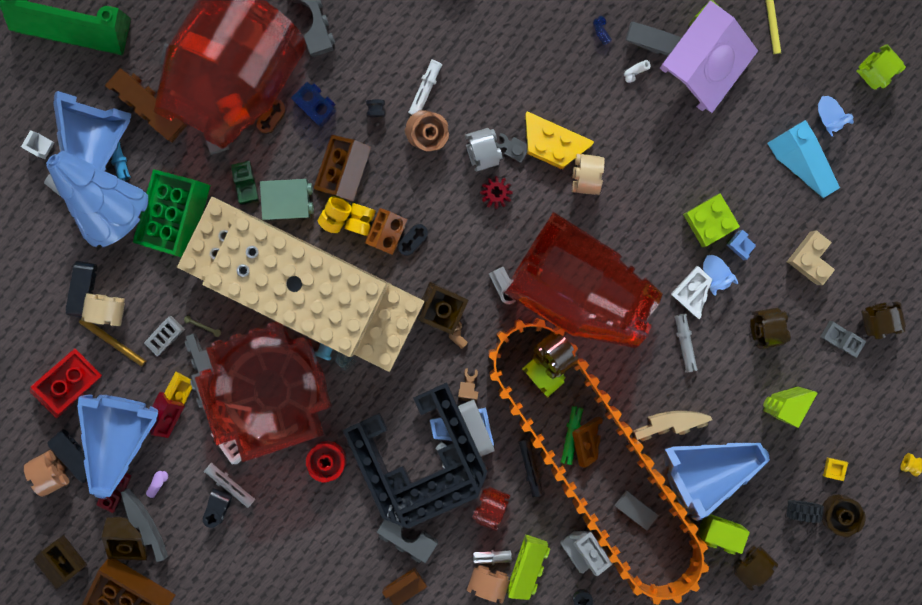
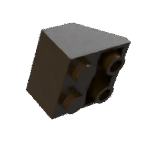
[33,535,87,589]

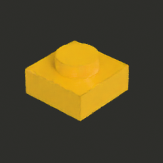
[823,457,848,481]

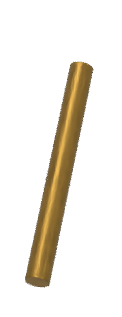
[79,318,146,367]

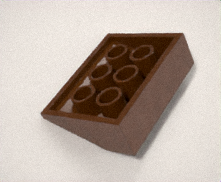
[82,559,176,605]

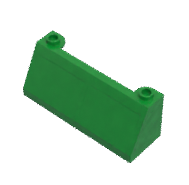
[0,0,131,56]

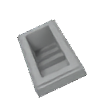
[144,316,185,356]

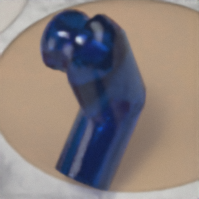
[593,16,612,45]

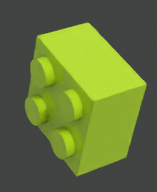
[683,193,740,247]
[698,514,750,555]

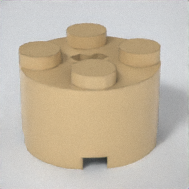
[572,154,604,195]
[82,293,125,326]

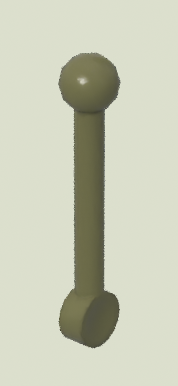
[184,316,221,337]

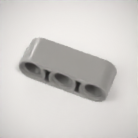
[458,400,495,457]

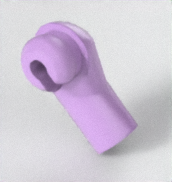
[146,471,168,498]

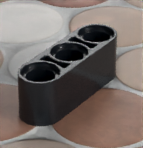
[66,261,98,318]
[47,429,87,483]

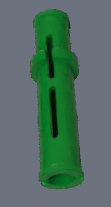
[560,406,584,465]

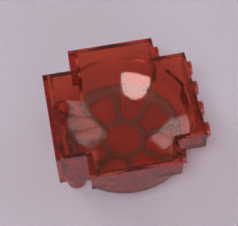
[195,321,332,462]

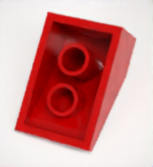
[29,349,102,419]

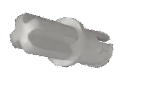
[473,550,512,565]

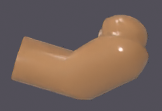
[449,322,468,349]

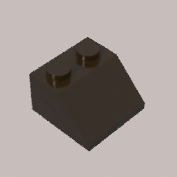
[417,282,469,335]
[102,517,147,560]

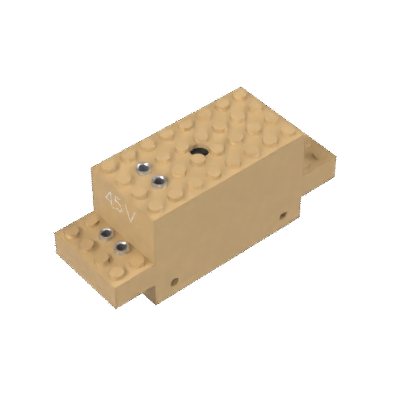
[177,197,425,372]

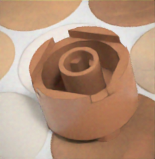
[405,110,449,151]
[24,450,69,497]
[467,564,510,603]

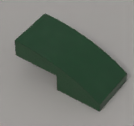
[231,161,259,205]

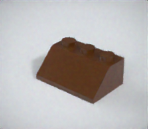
[313,135,371,202]

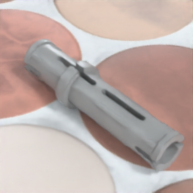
[674,314,698,372]
[204,462,255,508]

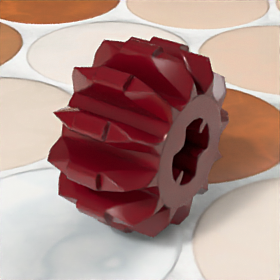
[480,176,513,209]

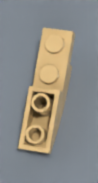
[632,411,712,441]

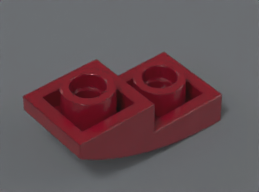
[96,473,132,513]

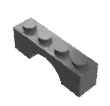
[292,0,335,57]

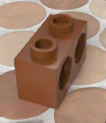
[365,208,407,255]

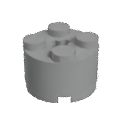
[465,128,503,172]

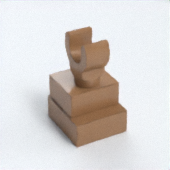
[458,368,478,403]

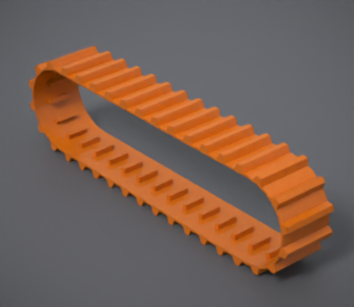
[488,318,709,605]

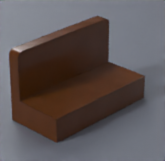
[382,567,427,605]

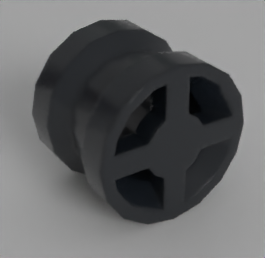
[366,99,386,118]
[573,589,593,605]

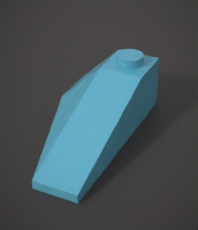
[767,120,840,198]

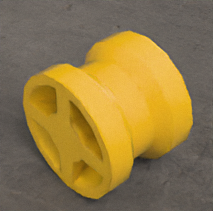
[900,453,922,477]

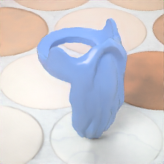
[818,96,854,136]
[703,255,738,295]

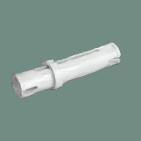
[408,59,442,115]

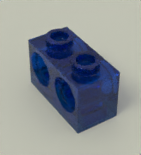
[291,82,336,128]

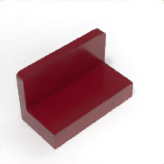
[149,392,185,438]

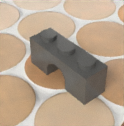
[376,519,438,563]

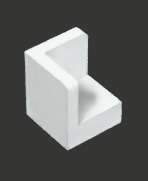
[21,131,55,159]

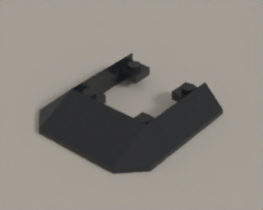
[343,382,488,528]

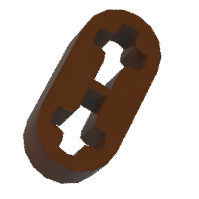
[257,100,286,134]

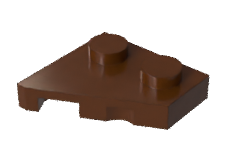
[572,417,603,468]

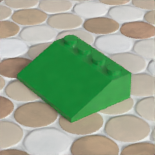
[133,169,211,257]

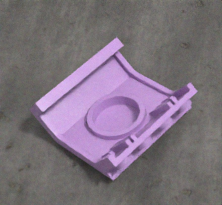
[660,0,758,113]

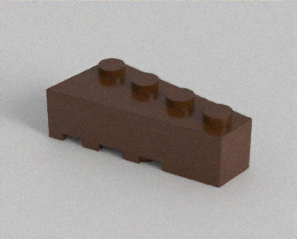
[105,68,187,142]

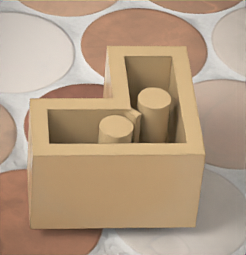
[787,231,835,285]

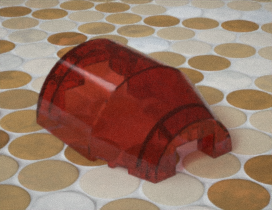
[154,0,307,149]
[504,212,663,348]

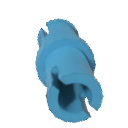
[111,141,131,181]

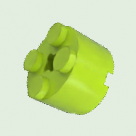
[856,45,906,89]
[522,359,565,398]

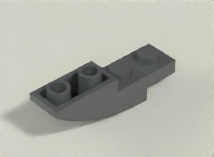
[185,333,215,412]

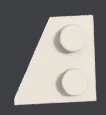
[671,266,712,319]

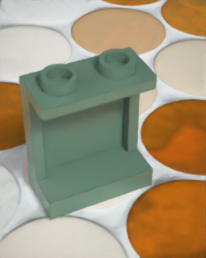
[260,179,314,221]

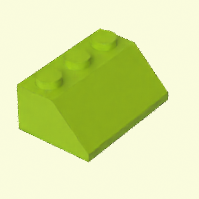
[763,387,817,428]
[507,534,550,600]

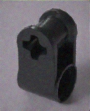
[203,489,232,528]

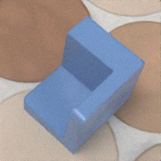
[727,230,756,260]

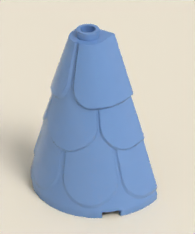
[53,91,131,171]
[46,151,148,247]
[77,395,158,498]
[664,443,770,521]

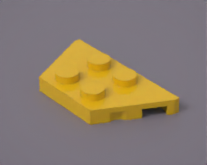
[525,111,594,169]

